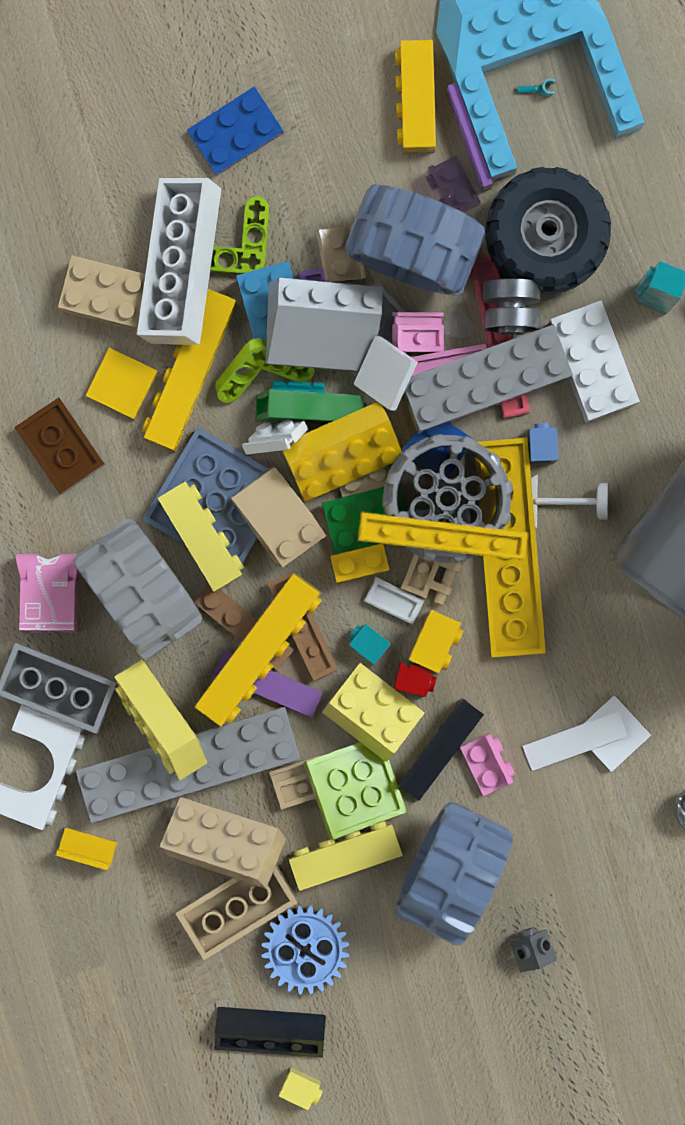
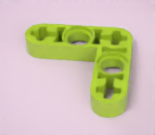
[210,196,269,275]
[215,338,314,403]

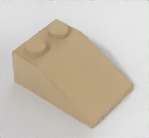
[231,467,326,568]

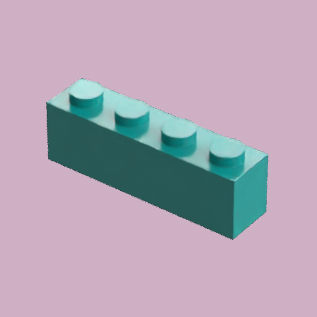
[635,261,685,314]

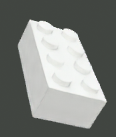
[548,300,640,423]

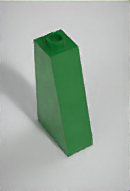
[255,390,367,424]

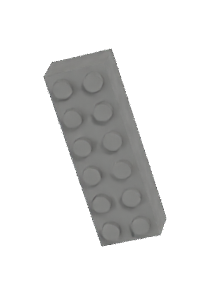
[403,324,573,434]

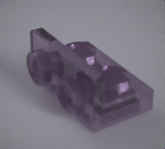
[425,155,481,213]

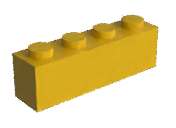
[395,40,436,153]

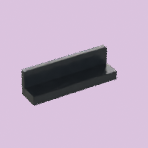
[397,698,484,801]
[214,1007,326,1058]

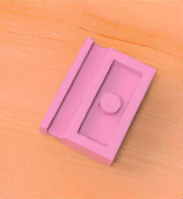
[392,312,444,352]

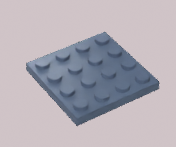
[143,427,291,564]

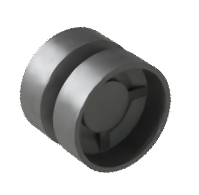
[483,279,540,335]

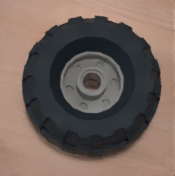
[485,167,611,295]

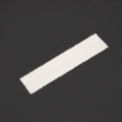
[522,711,628,771]

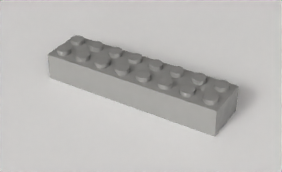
[76,706,301,823]

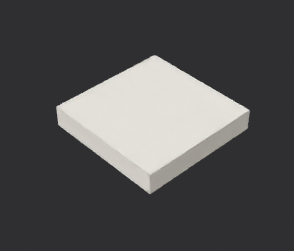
[354,336,418,411]
[583,695,651,772]

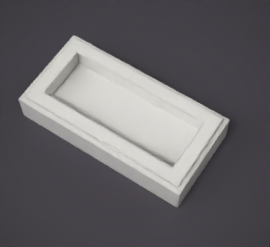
[364,577,424,625]

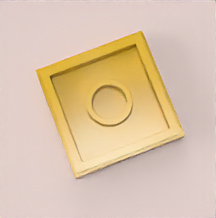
[86,348,158,420]

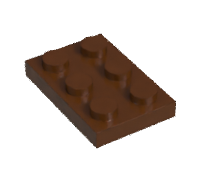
[14,397,105,495]

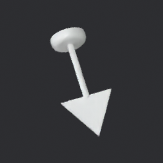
[531,474,608,528]

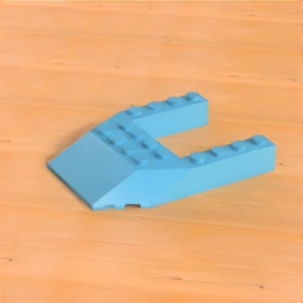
[436,0,645,182]

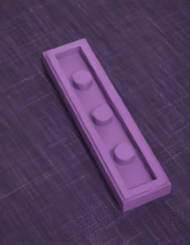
[446,83,493,192]
[213,650,323,717]

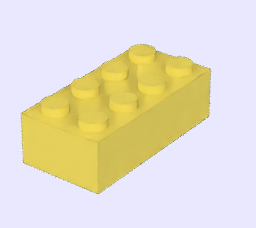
[115,660,208,780]

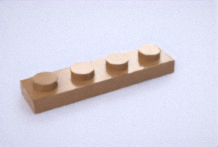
[267,572,338,681]
[194,584,294,671]

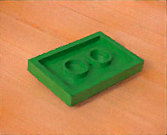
[322,482,408,555]

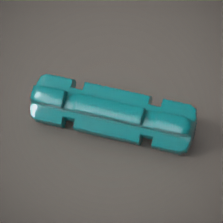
[272,381,325,393]

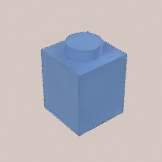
[528,423,558,463]

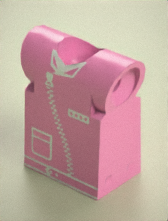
[16,553,81,633]

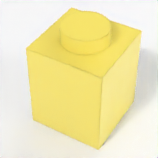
[279,1067,323,1110]

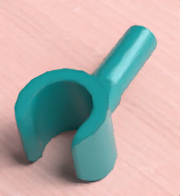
[518,78,556,98]

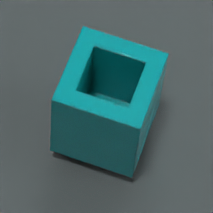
[348,624,391,665]

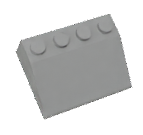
[266,278,383,372]

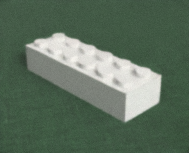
[137,178,221,345]

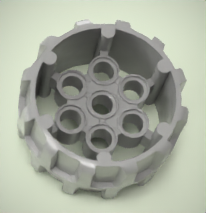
[382,434,513,563]
[74,519,202,660]

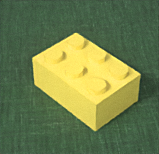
[322,663,425,762]

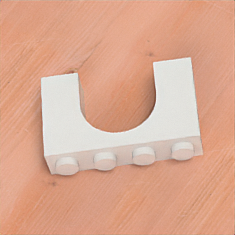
[0,705,87,830]

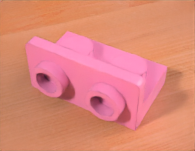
[460,733,515,796]

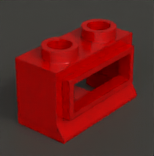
[394,662,437,697]

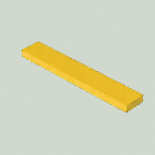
[358,512,528,561]

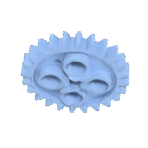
[261,905,349,994]

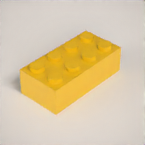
[282,402,402,502]

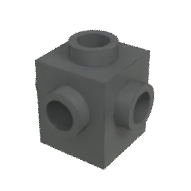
[510,927,557,972]

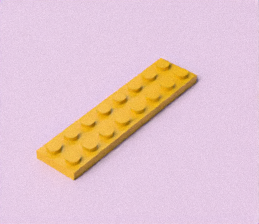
[475,437,546,658]

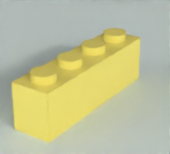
[158,481,244,592]
[289,821,403,891]

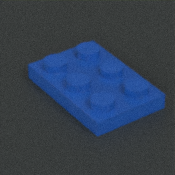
[187,86,284,176]

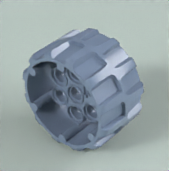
[345,184,485,296]
[395,802,513,945]

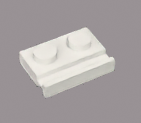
[242,419,308,455]

